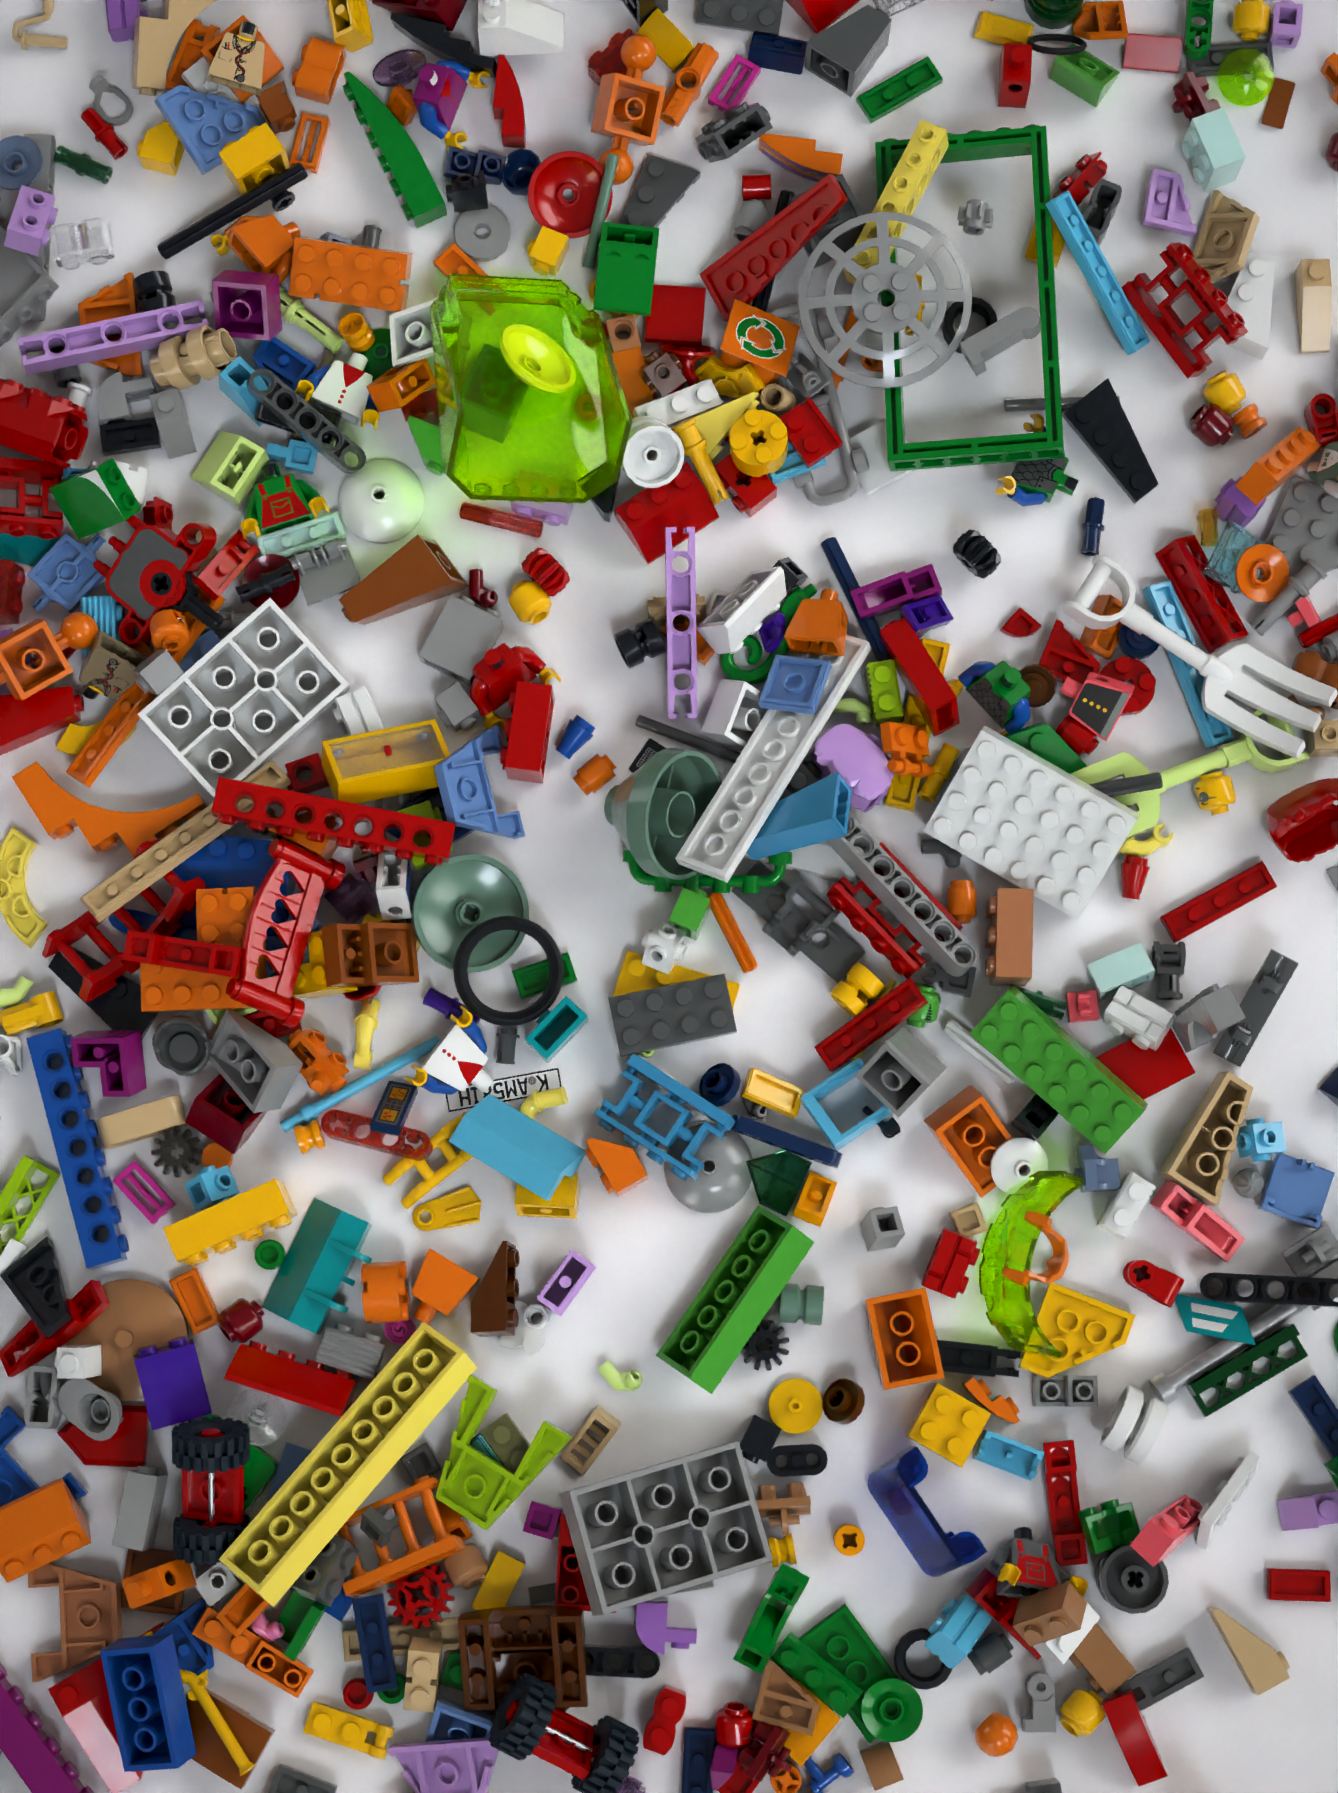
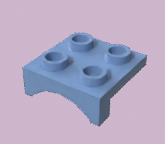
[1258,1153,1335,1229]

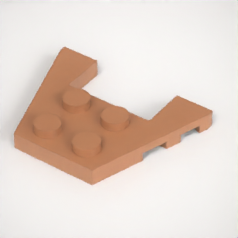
[28,1563,123,1682]

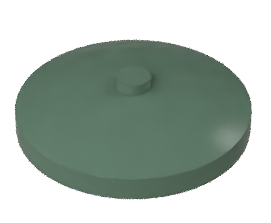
[411,854,529,972]

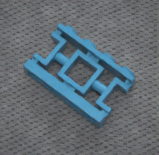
[594,1053,736,1181]

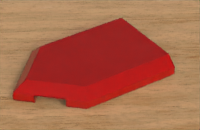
[57,1405,149,1467]

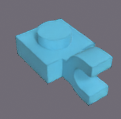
[266,439,318,475]

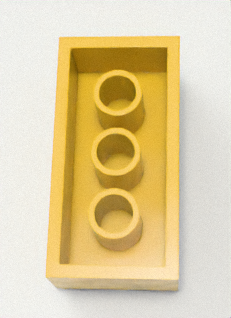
[163,1179,297,1267]

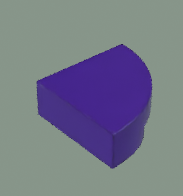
[759,612,786,653]

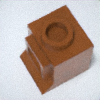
[256,81,297,134]

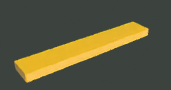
[884,638,950,812]

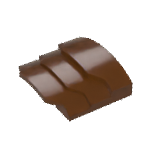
[458,1605,588,1716]

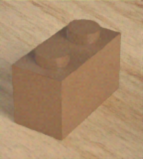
[1012,1581,1087,1647]
[1068,1623,1137,1696]

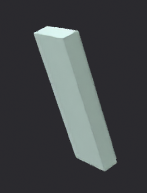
[255,511,347,559]

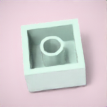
[1182,107,1246,192]

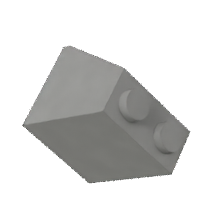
[855,1026,947,1118]

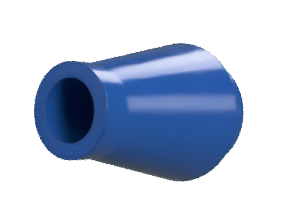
[556,715,595,759]

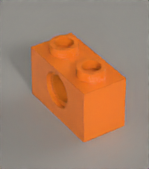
[366,358,437,412]

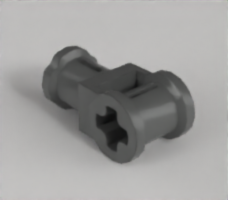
[1152,941,1186,1000]

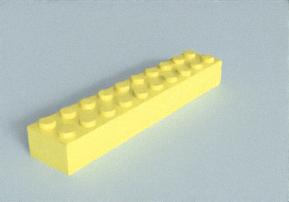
[218,1322,477,1607]

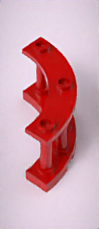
[42,837,206,1003]

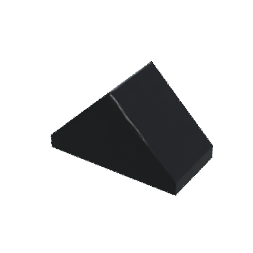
[1011,1093,1059,1141]

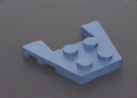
[434,726,525,839]

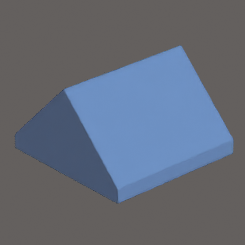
[425,1697,494,1742]

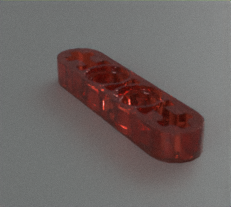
[321,1110,433,1161]

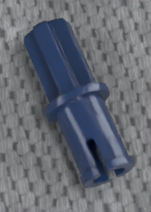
[1081,497,1105,556]

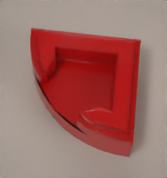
[1000,608,1042,638]

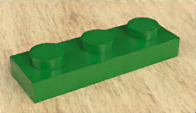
[771,1632,864,1718]

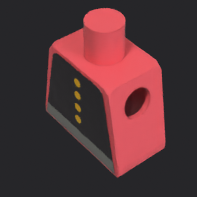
[1060,672,1135,741]

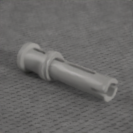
[1249,558,1327,636]

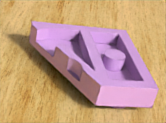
[1141,168,1197,237]

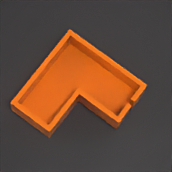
[140,887,267,1013]

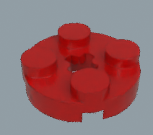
[1100,656,1156,716]

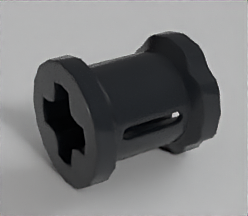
[261,173,295,212]

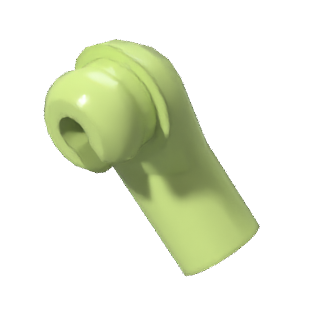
[832,698,873,725]

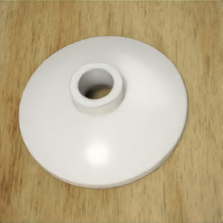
[990,1137,1048,1195]

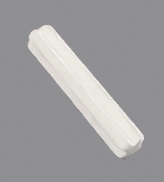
[943,1019,1017,1084]

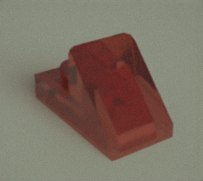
[400,381,456,428]

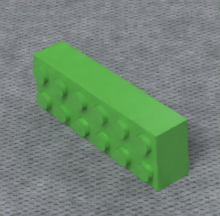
[969,985,1148,1154]
[656,1205,814,1394]

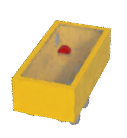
[322,719,450,809]

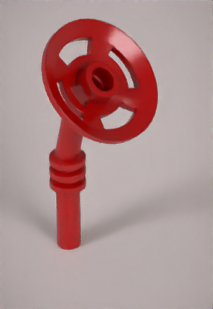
[660,344,729,443]

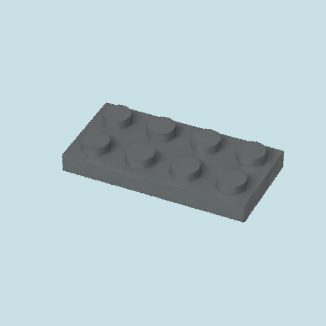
[608,974,737,1057]

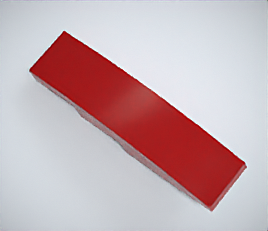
[0,1280,110,1377]

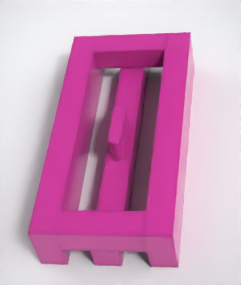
[708,54,761,112]
[113,1160,176,1225]

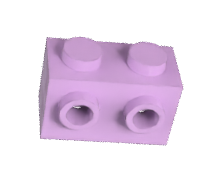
[4,185,58,257]

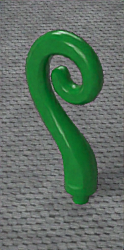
[719,583,817,685]

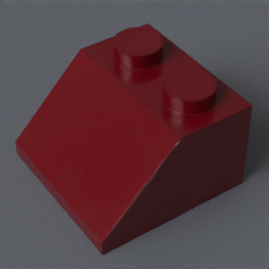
[185,1074,267,1154]

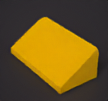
[636,8,694,73]

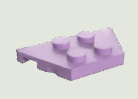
[388,1737,499,1793]

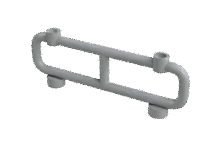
[769,302,870,506]

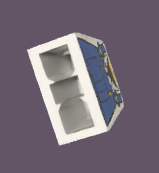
[376,852,414,923]

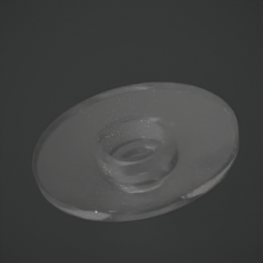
[227,1389,288,1446]

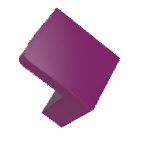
[523,1501,562,1540]

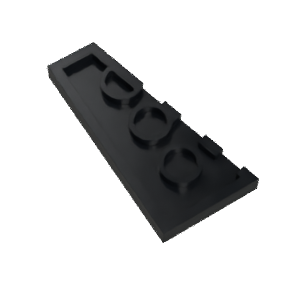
[1062,378,1158,504]
[48,946,159,1040]

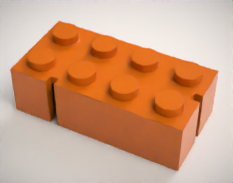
[288,236,413,312]

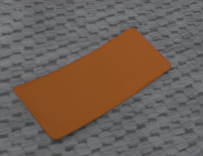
[1261,77,1295,129]

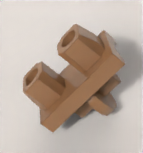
[756,1482,811,1534]

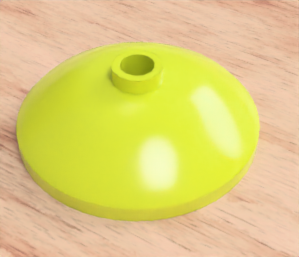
[500,324,576,393]

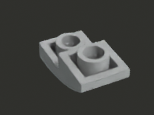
[1032,1376,1098,1406]

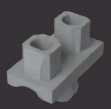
[1281,1224,1338,1277]

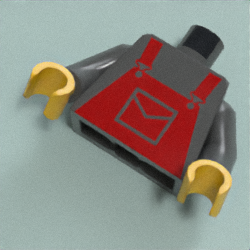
[989,1527,1088,1599]

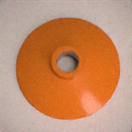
[1235,544,1289,602]

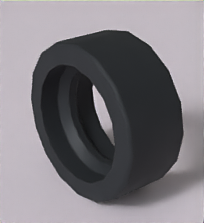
[942,297,998,354]
[894,1628,952,1690]

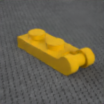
[303,1701,395,1759]

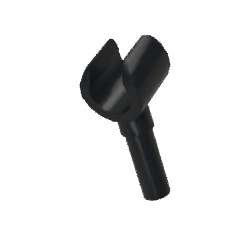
[862,1105,901,1138]

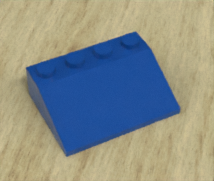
[172,835,296,937]

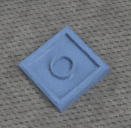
[758,654,832,715]

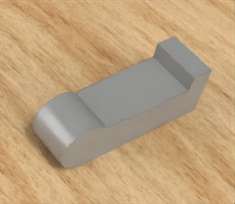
[959,307,1041,376]

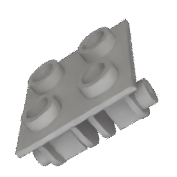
[290,538,361,606]

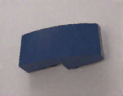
[443,146,506,185]

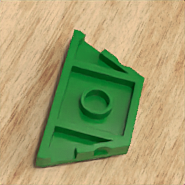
[1003,721,1087,774]

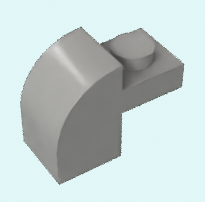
[97,372,157,425]

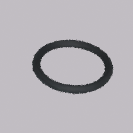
[1027,34,1087,55]

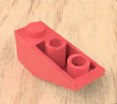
[1130,1495,1202,1567]

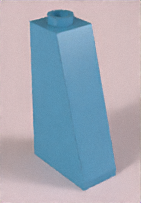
[746,772,852,860]

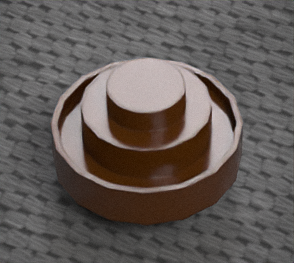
[1020,664,1057,708]
[822,1378,865,1425]

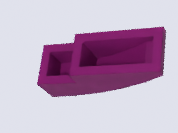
[850,564,942,619]

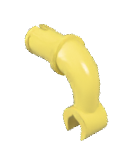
[1118,824,1173,858]
[353,998,381,1070]
[519,1087,568,1120]

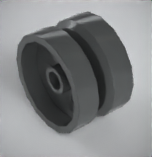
[1095,1543,1169,1614]

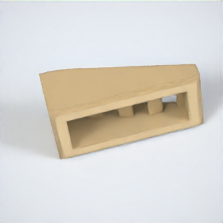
[559,1406,621,1476]

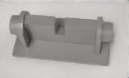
[786,350,830,399]

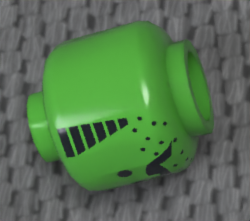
[907,982,941,1028]

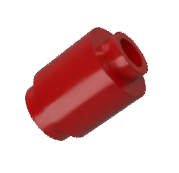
[1055,715,1100,756]

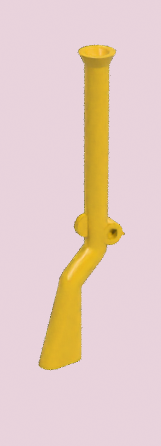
[144,1631,256,1776]

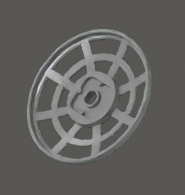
[798,212,972,389]

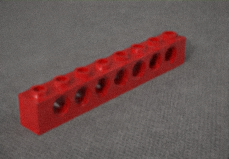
[211,777,456,866]

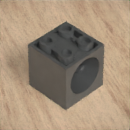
[790,174,866,268]

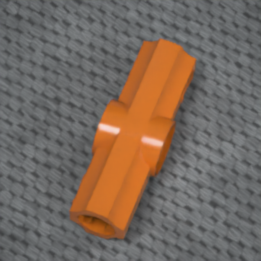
[660,43,719,127]

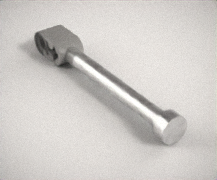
[1149,1258,1338,1405]

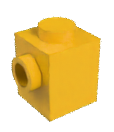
[527,226,570,277]

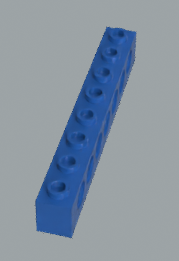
[26,1028,129,1270]

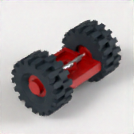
[172,1417,251,1565]
[489,1673,639,1793]

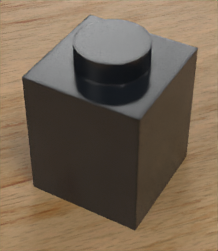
[740,1415,782,1464]

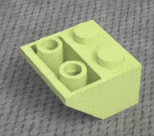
[190,431,270,508]

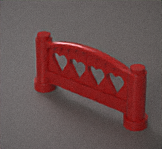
[226,839,346,1028]

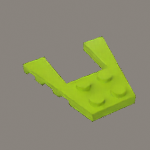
[435,1375,572,1530]

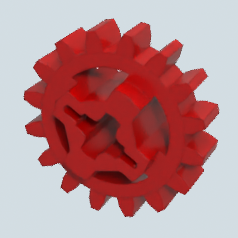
[387,1564,455,1629]

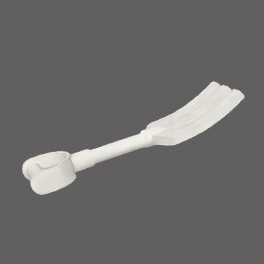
[1062,555,1338,759]

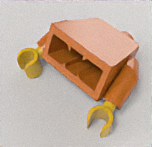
[211,215,301,285]

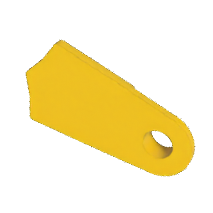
[412,1186,482,1231]

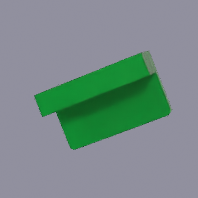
[277,1590,328,1661]

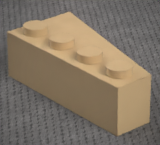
[1158,1071,1254,1206]

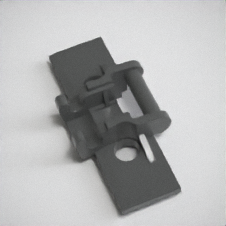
[731,860,865,983]

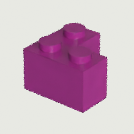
[70,1030,147,1097]

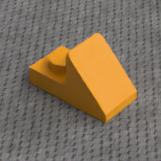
[792,1171,837,1227]

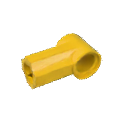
[0,991,64,1036]

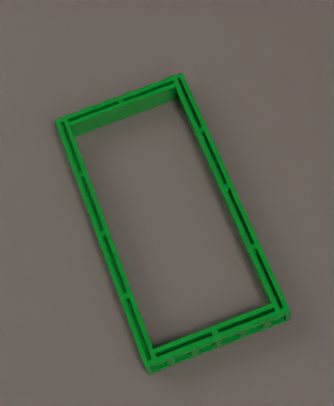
[875,124,1064,472]

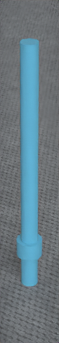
[280,1035,439,1133]

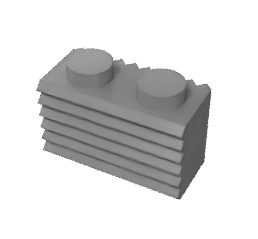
[315,1323,387,1380]

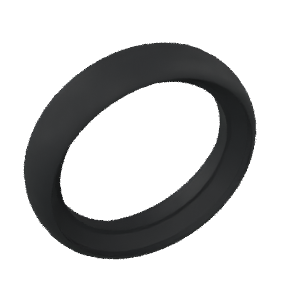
[453,916,564,1026]

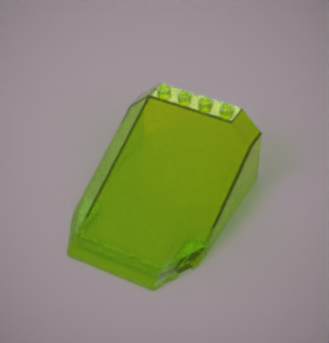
[430,274,632,504]

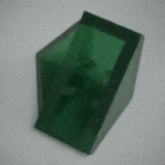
[746,1150,812,1217]

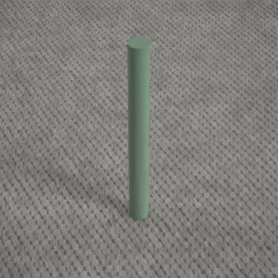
[582,153,619,269]

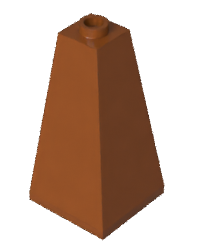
[339,534,469,625]

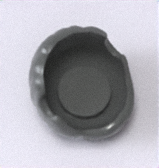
[152,1015,211,1076]

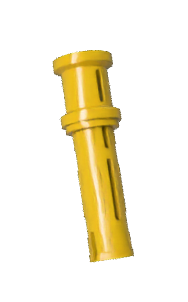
[671,417,730,505]

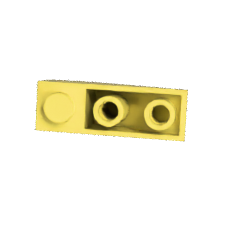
[682,391,761,461]

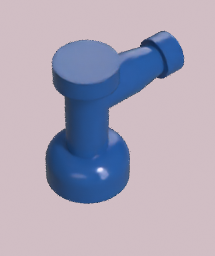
[804,1752,854,1793]

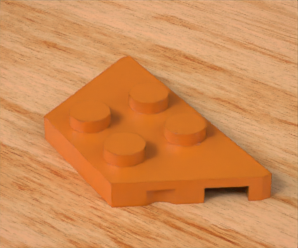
[78,272,144,378]

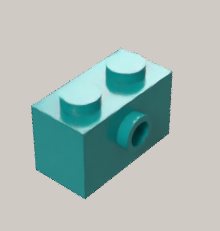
[525,996,589,1063]

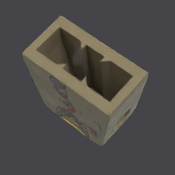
[79,630,148,699]

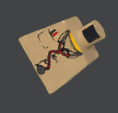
[208,21,265,96]

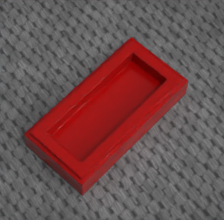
[1267,1568,1331,1602]

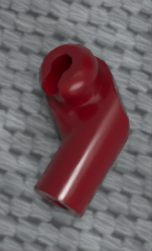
[469,569,498,608]

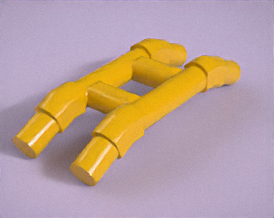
[382,1111,473,1209]

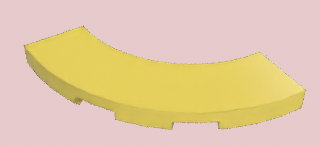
[0,826,48,948]

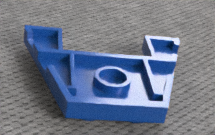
[0,1406,89,1507]

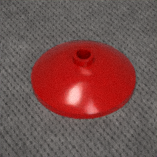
[528,151,613,238]

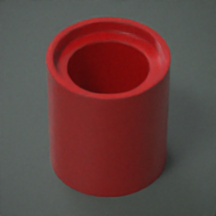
[742,174,772,201]

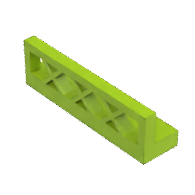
[0,1155,60,1255]

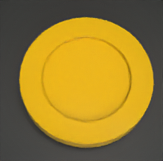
[768,1378,823,1434]

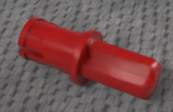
[81,107,128,160]

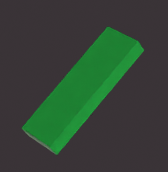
[856,56,943,123]

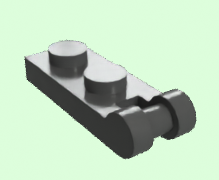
[1114,1647,1204,1711]

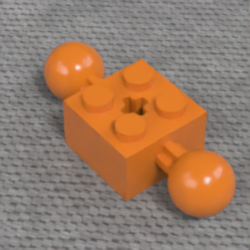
[590,35,666,185]
[0,612,98,700]

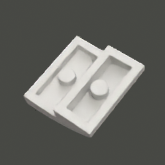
[849,420,914,495]

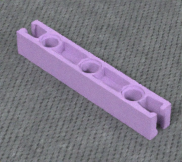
[17,300,208,375]
[665,527,698,719]

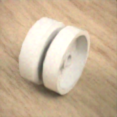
[613,416,684,488]
[1099,1385,1168,1465]

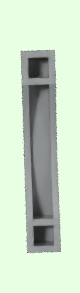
[1172,983,1246,1053]

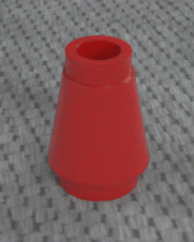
[1121,856,1150,900]

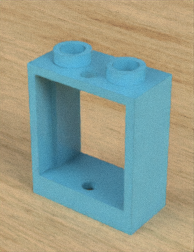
[800,1057,893,1151]

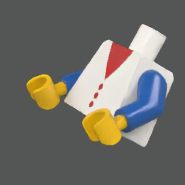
[294,352,380,430]
[405,1006,494,1095]

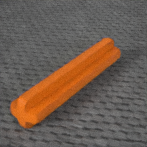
[707,893,757,973]

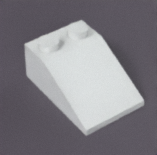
[478,0,564,56]

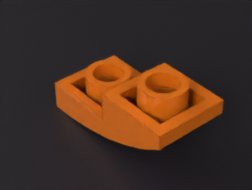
[962,1377,1020,1424]

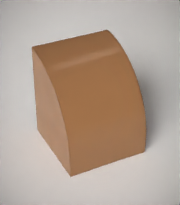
[860,1741,904,1791]

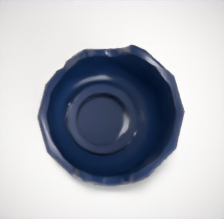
[501,149,541,196]

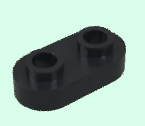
[766,1444,828,1477]

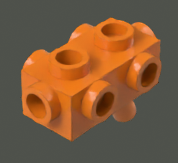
[286,1028,349,1095]

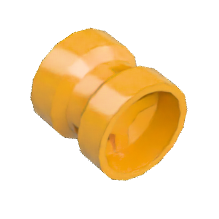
[338,313,375,353]

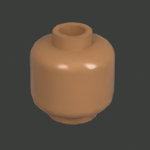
[443,1542,488,1590]

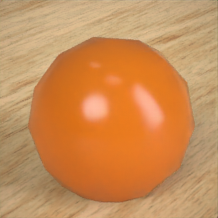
[975,1712,1018,1757]

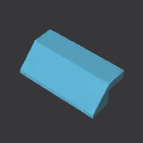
[449,1094,586,1201]

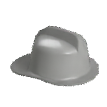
[58,1379,124,1441]

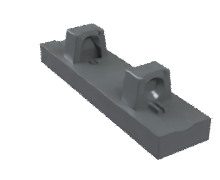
[1213,948,1298,1067]

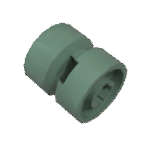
[779,1284,824,1325]

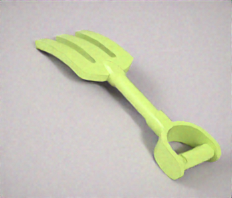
[1071,710,1310,839]

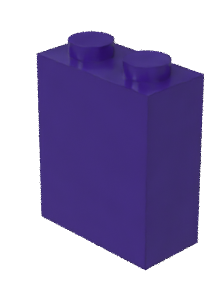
[133,1336,212,1431]

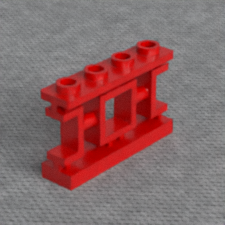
[1121,242,1248,379]
[0,457,64,540]
[826,842,963,979]

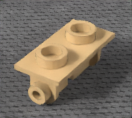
[647,594,706,626]

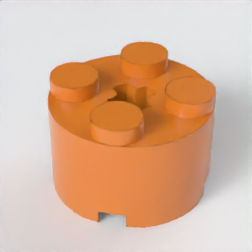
[361,1261,410,1324]

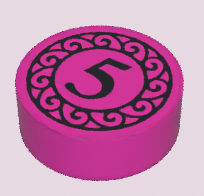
[385,1317,416,1345]

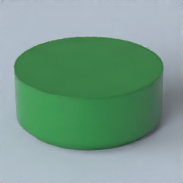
[255,1239,286,1270]
[377,1672,406,1704]

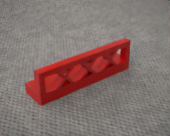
[1155,535,1249,654]

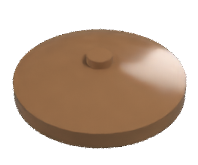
[67,1279,189,1401]

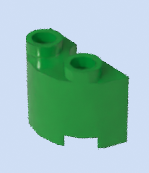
[1077,1499,1140,1555]

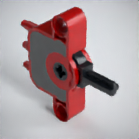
[93,515,223,645]

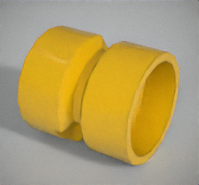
[829,962,885,1017]

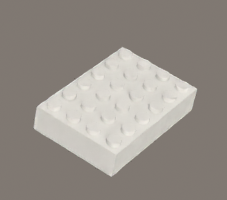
[138,598,350,798]
[923,726,1139,920]

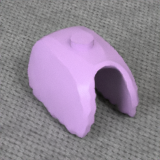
[811,724,894,812]

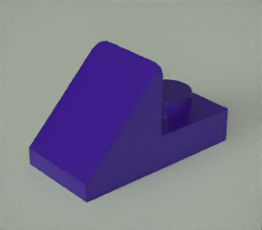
[900,595,954,638]

